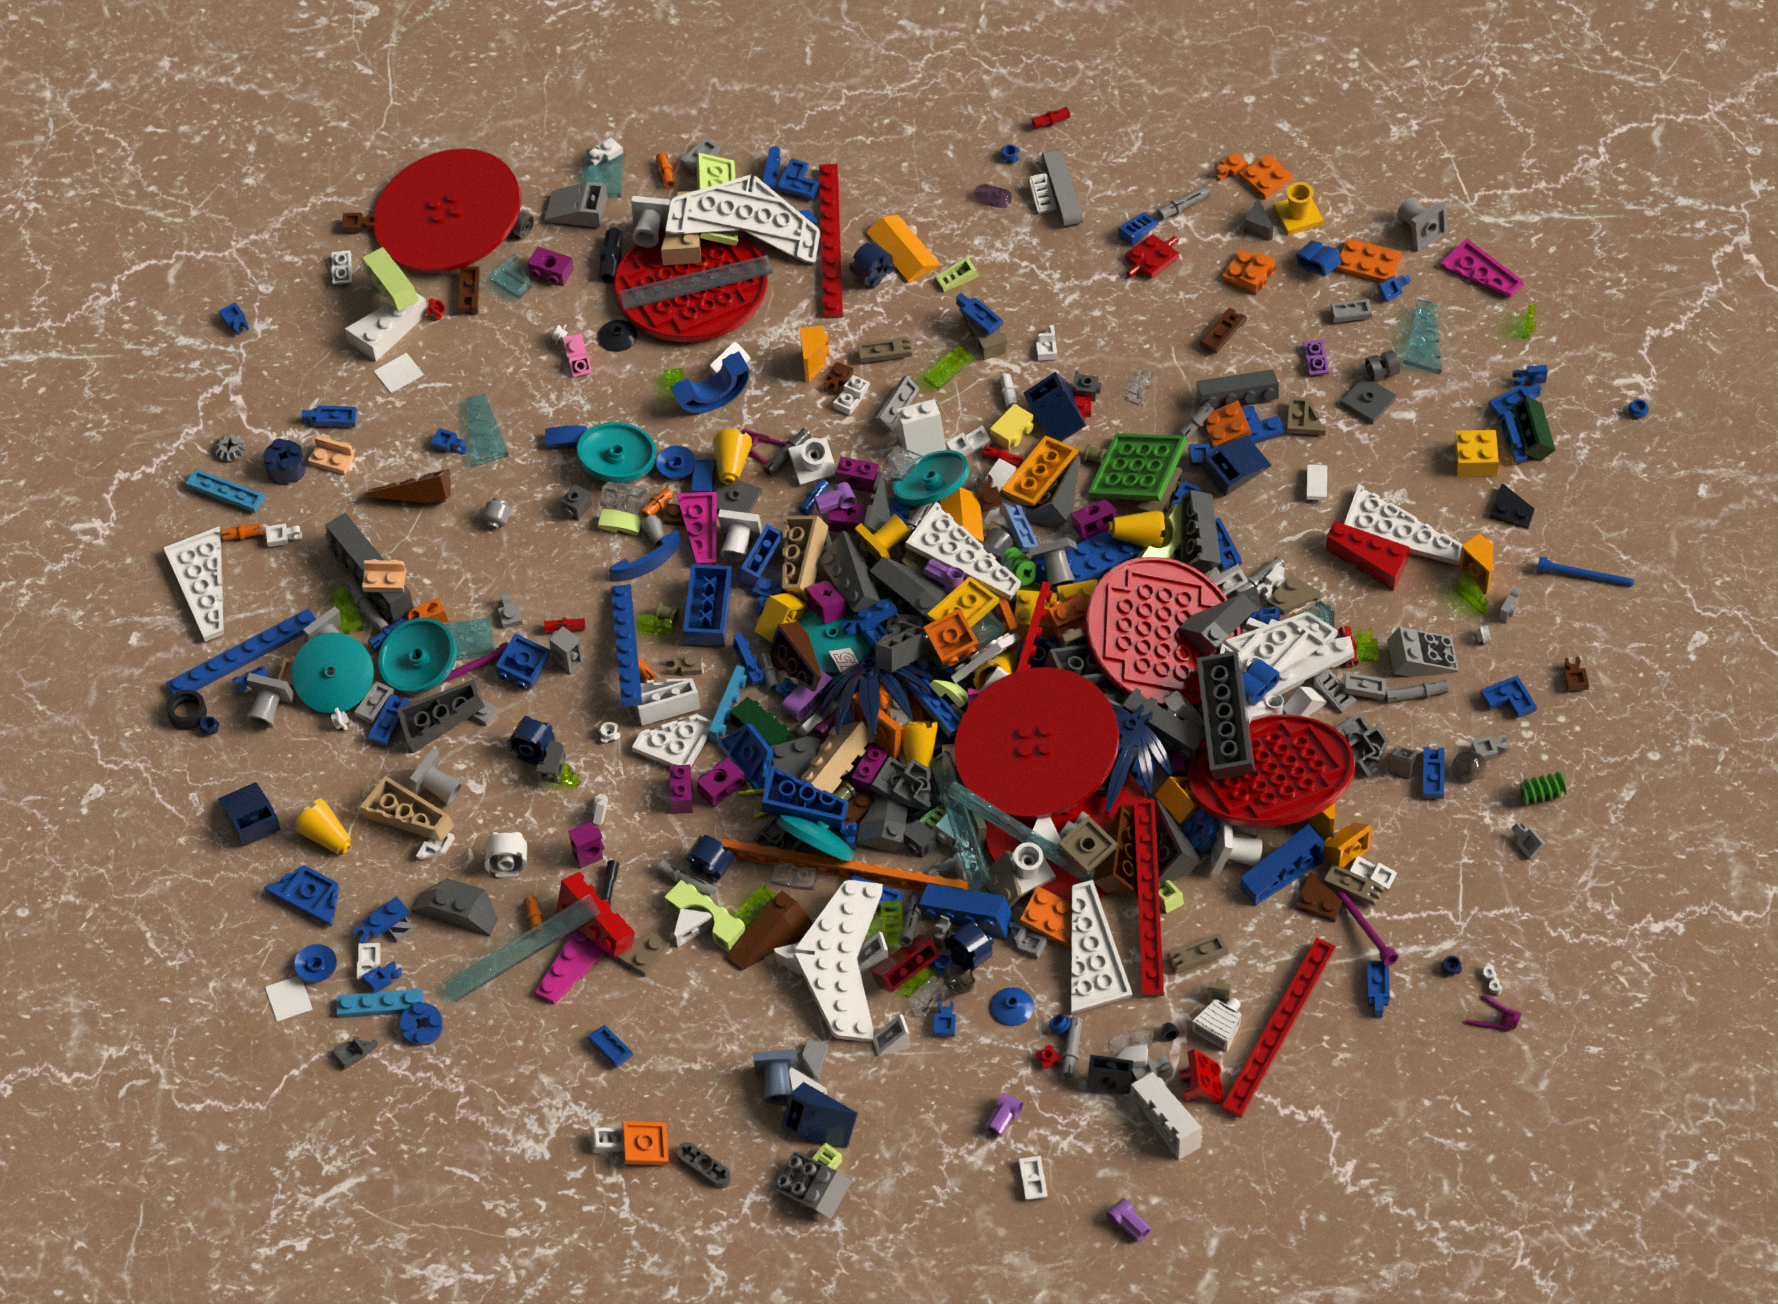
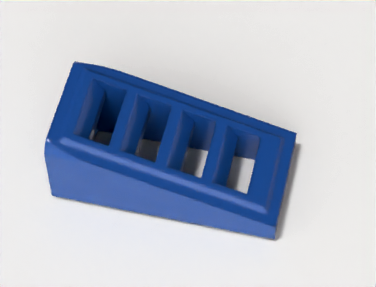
[1118,212,1158,246]

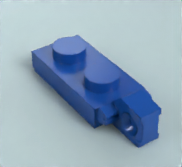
[956,293,1003,335]
[1488,383,1542,420]
[302,406,357,427]
[1500,411,1527,464]
[733,632,764,686]
[1366,960,1390,1018]

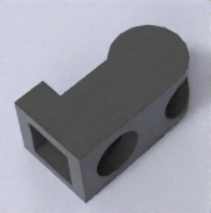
[536,742,566,784]

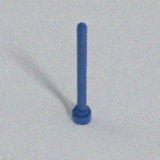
[1537,556,1635,586]

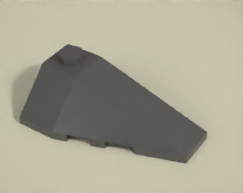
[1025,455,1080,527]
[870,556,950,624]
[1155,799,1200,883]

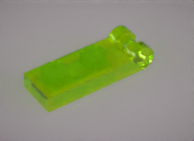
[924,345,975,391]
[331,585,364,635]

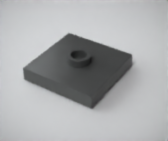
[1341,376,1396,424]
[716,480,762,513]

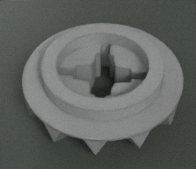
[214,433,246,462]

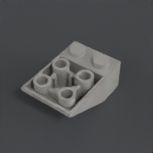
[544,182,608,228]
[1387,627,1459,677]
[772,1151,852,1220]

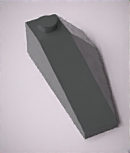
[864,472,890,534]
[1178,594,1258,656]
[856,794,908,854]

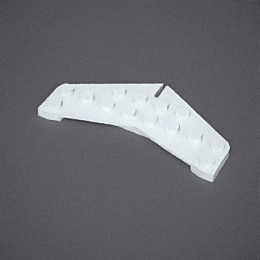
[665,175,820,264]
[1220,612,1338,724]
[794,880,883,1043]

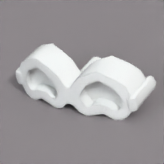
[1483,963,1502,995]

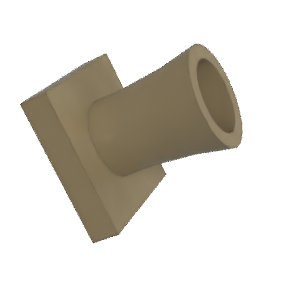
[1058,816,1118,874]

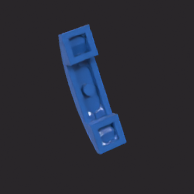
[609,530,680,582]

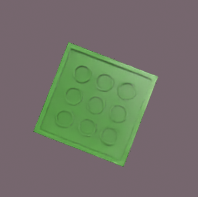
[1088,433,1188,501]

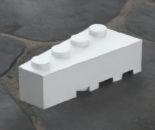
[345,293,427,361]
[1131,1072,1202,1160]

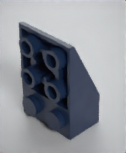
[1023,372,1086,442]
[1201,436,1271,496]
[218,782,281,847]
[781,1082,858,1148]

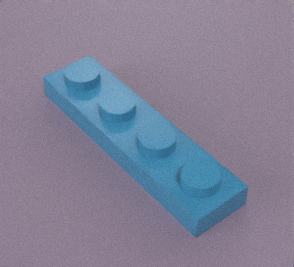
[186,468,265,513]
[709,665,747,743]
[337,989,423,1018]

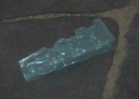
[1403,299,1442,374]
[466,393,509,468]

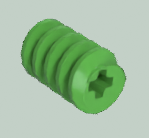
[1004,547,1036,586]
[1520,771,1567,806]

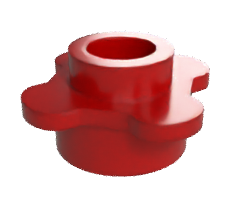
[426,298,445,320]
[1035,1045,1061,1069]

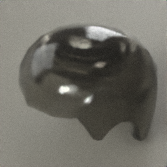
[1452,751,1486,782]
[943,965,976,994]

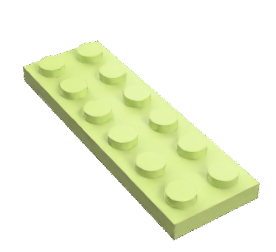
[696,153,738,246]

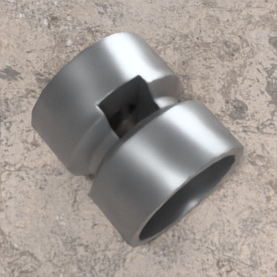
[511,210,535,238]
[1365,350,1400,381]

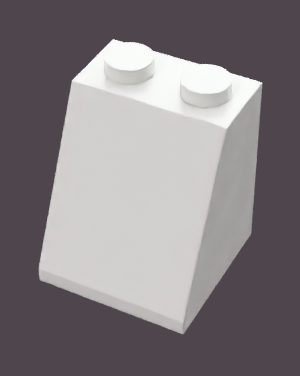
[897,399,946,464]

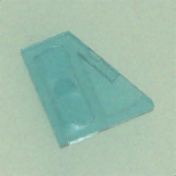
[490,253,532,299]
[1301,600,1335,628]

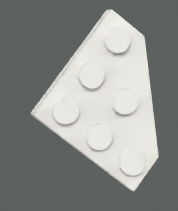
[951,632,1021,683]
[632,714,713,766]

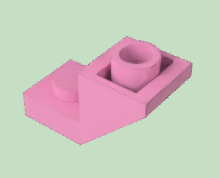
[562,333,592,377]

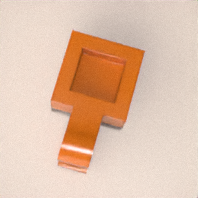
[1215,152,1248,181]

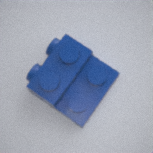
[496,633,551,690]

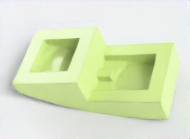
[597,509,642,536]

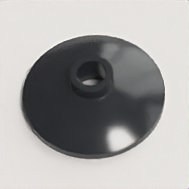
[599,320,637,352]

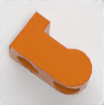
[406,597,449,624]

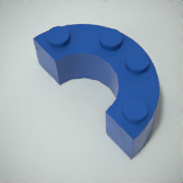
[670,351,750,413]

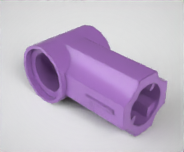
[814,482,857,514]
[924,559,964,593]
[985,1092,1023,1137]
[1106,1198,1151,1242]

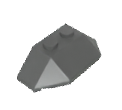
[767,736,826,781]
[412,878,498,936]

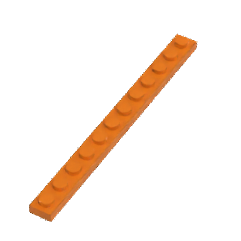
[721,839,968,892]

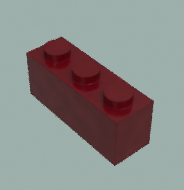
[871,934,940,993]

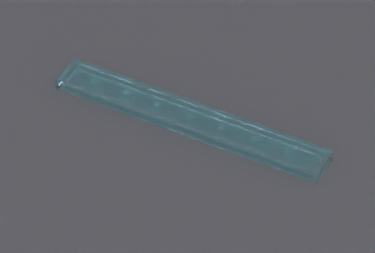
[619,255,773,309]
[930,750,991,892]
[948,781,1095,882]
[445,894,601,1002]

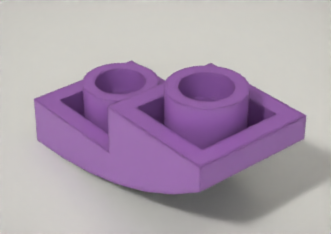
[1303,340,1329,376]

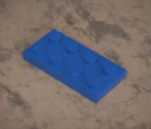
[1066,530,1141,584]

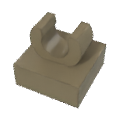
[1207,979,1231,1004]

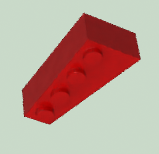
[1326,521,1410,591]
[556,871,635,958]

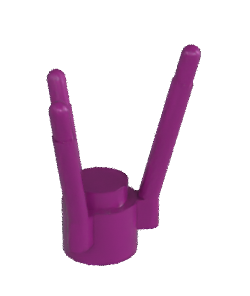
[741,428,787,465]
[1466,995,1522,1031]

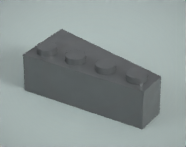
[1180,490,1221,574]
[819,531,880,613]
[397,680,485,753]
[1123,688,1207,762]

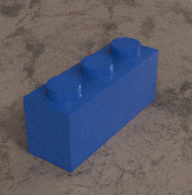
[735,524,783,589]

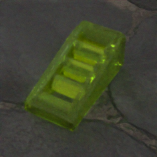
[1456,571,1489,615]
[735,884,776,927]
[880,901,903,944]

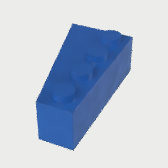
[761,765,848,830]

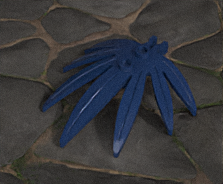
[819,653,933,735]
[1105,703,1172,815]

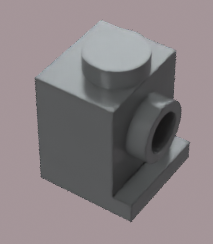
[1072,371,1102,401]

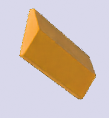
[866,215,940,283]
[1001,435,1078,506]
[940,487,984,543]

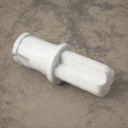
[1000,373,1018,410]

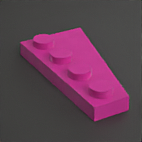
[1440,238,1524,298]
[676,492,717,565]
[535,928,606,1004]

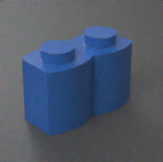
[1295,240,1341,276]
[1243,659,1279,706]

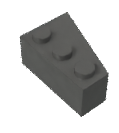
[876,620,931,672]

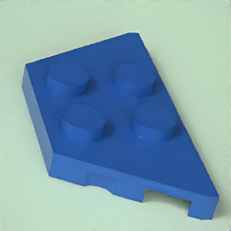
[716,724,773,795]
[264,865,339,927]

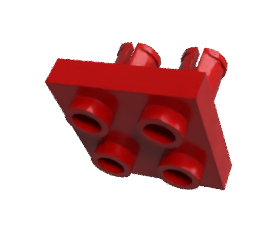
[1179,1049,1224,1105]

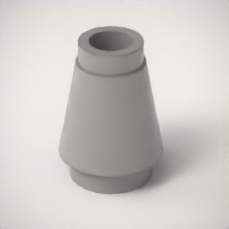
[642,515,664,546]

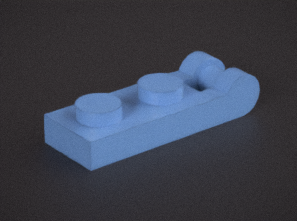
[999,505,1038,552]

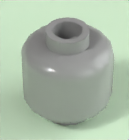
[482,498,510,529]

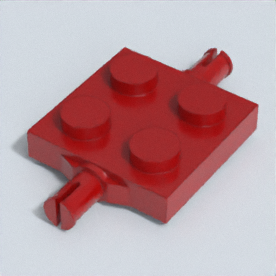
[1125,233,1180,279]

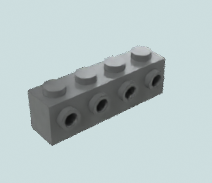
[1196,369,1279,409]

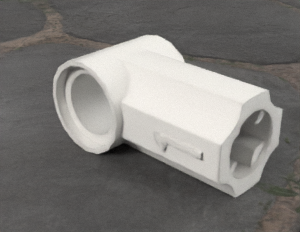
[1251,693,1284,721]

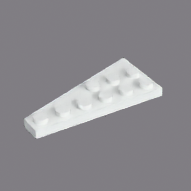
[1344,484,1463,565]
[905,502,1021,600]
[164,526,224,642]
[1261,636,1355,700]
[1071,880,1133,1015]

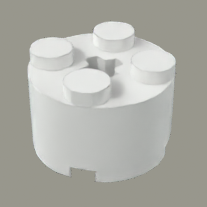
[485,832,527,878]

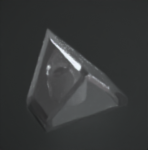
[881,445,924,481]

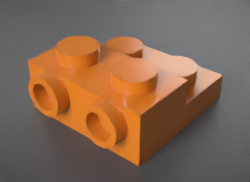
[1222,249,1276,295]
[1046,593,1088,644]
[924,608,980,667]

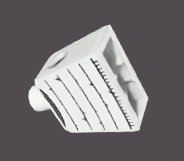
[1192,997,1241,1052]

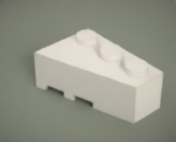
[634,678,701,726]

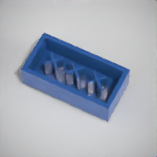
[683,564,733,647]

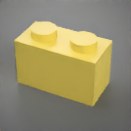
[990,403,1034,452]

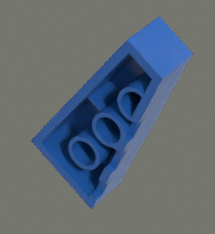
[1240,824,1324,906]
[919,883,1015,941]

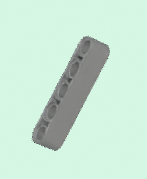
[1042,149,1082,227]

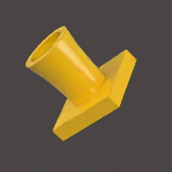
[1273,182,1324,236]
[855,514,912,561]

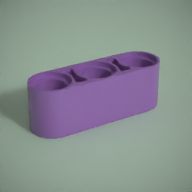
[781,670,833,721]

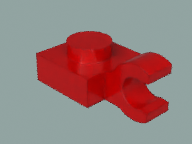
[1074,396,1091,421]

